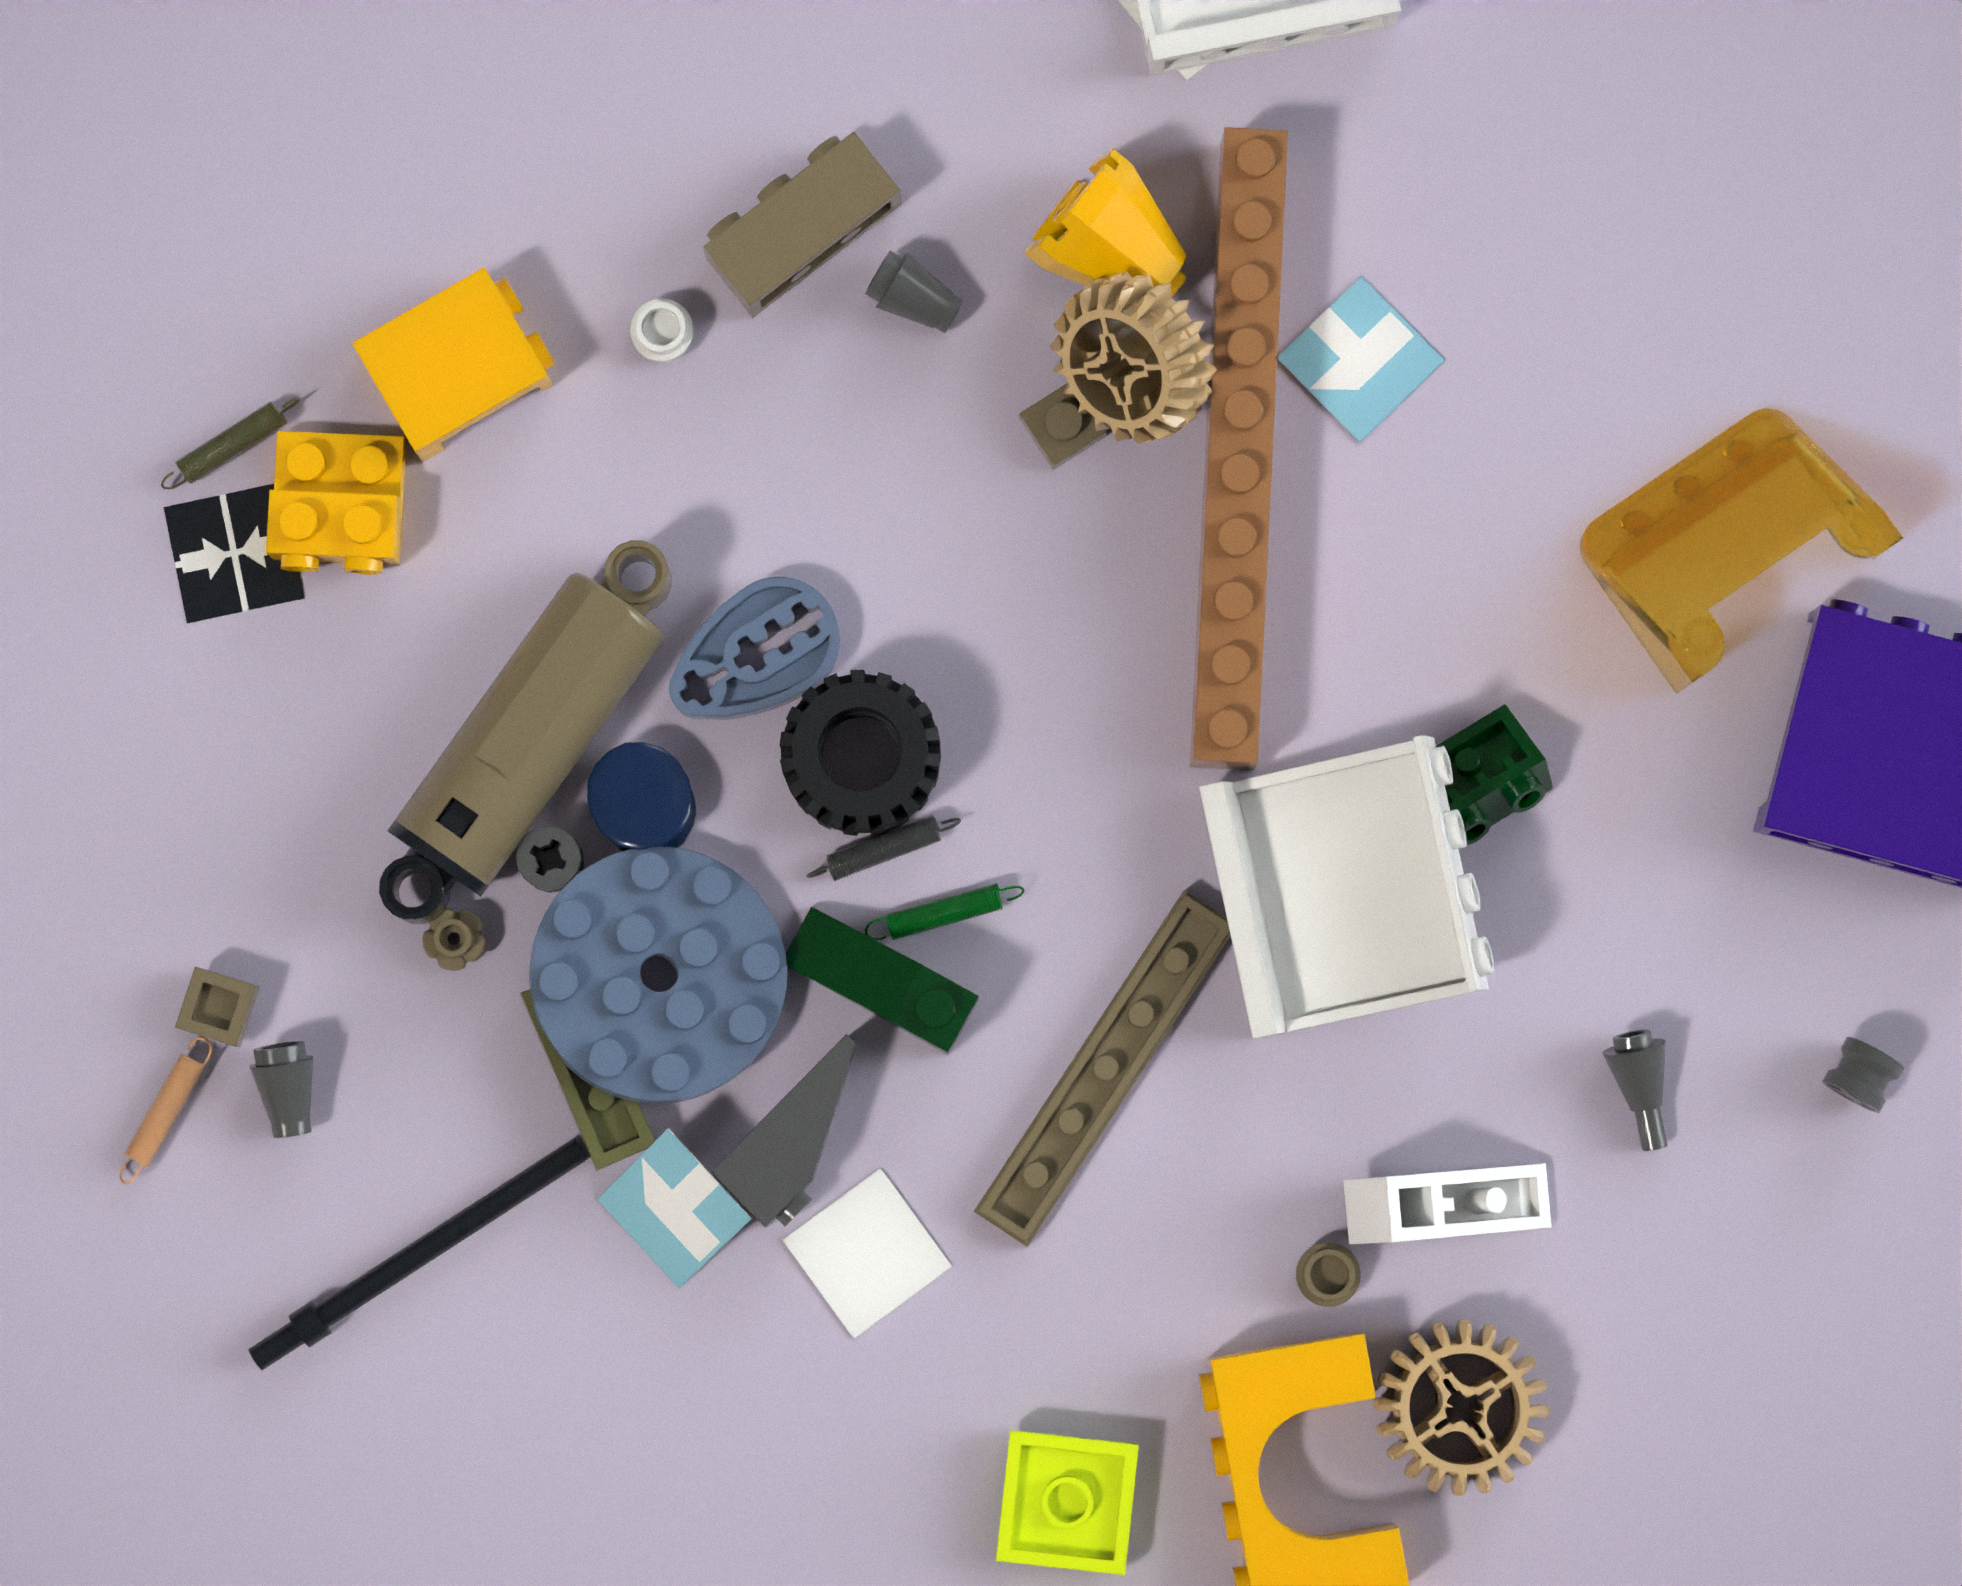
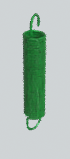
[865,883,1025,941]

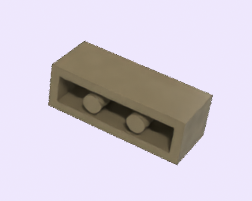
[703,131,901,318]

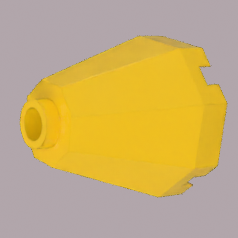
[1024,148,1187,297]

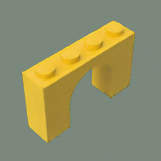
[1198,1332,1409,1586]

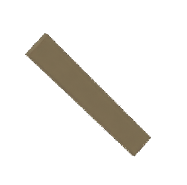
[974,890,1231,1247]

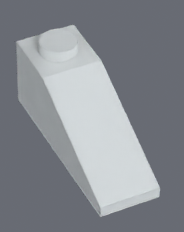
[1343,1163,1552,1245]

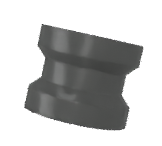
[516,826,584,893]
[1822,1037,1904,1113]

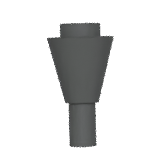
[1602,1030,1668,1151]

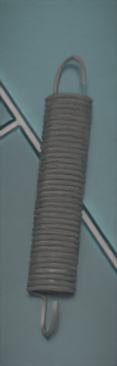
[806,815,961,881]

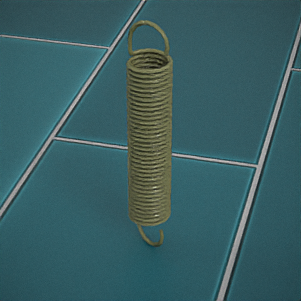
[161,397,300,489]

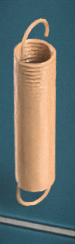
[119,1037,212,1185]

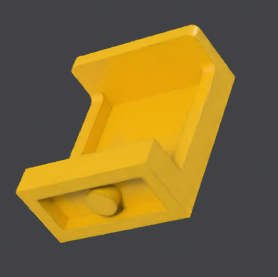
[352,267,555,462]

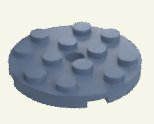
[529,846,787,1104]

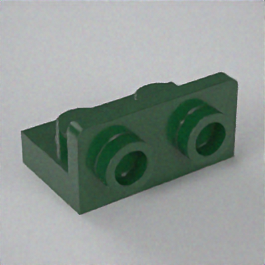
[1436,704,1553,845]

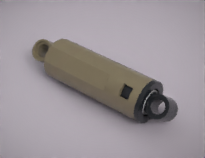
[379,540,672,924]

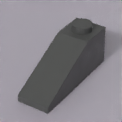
[710,1034,857,1227]

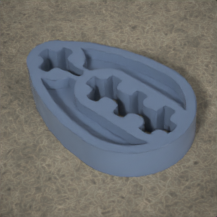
[669,577,840,720]

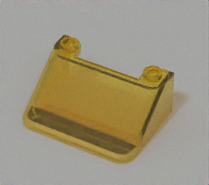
[1580,408,1904,693]

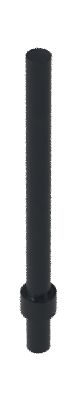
[248,1138,589,1371]

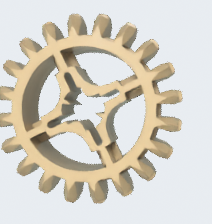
[1049,271,1217,445]
[1373,1319,1550,1496]

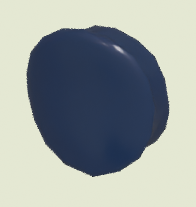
[587,742,696,851]

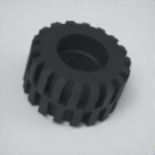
[779,670,941,836]

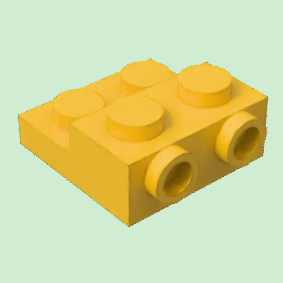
[266,431,407,575]

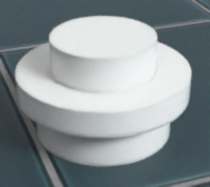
[630,299,694,363]

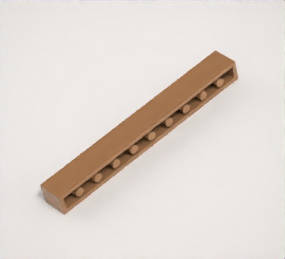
[1190,127,1288,771]

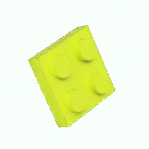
[996,1429,1139,1575]

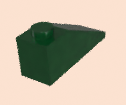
[786,907,979,1055]

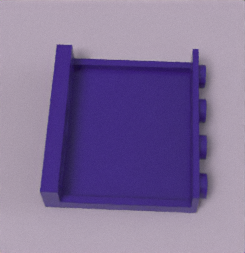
[1753,599,1962,888]

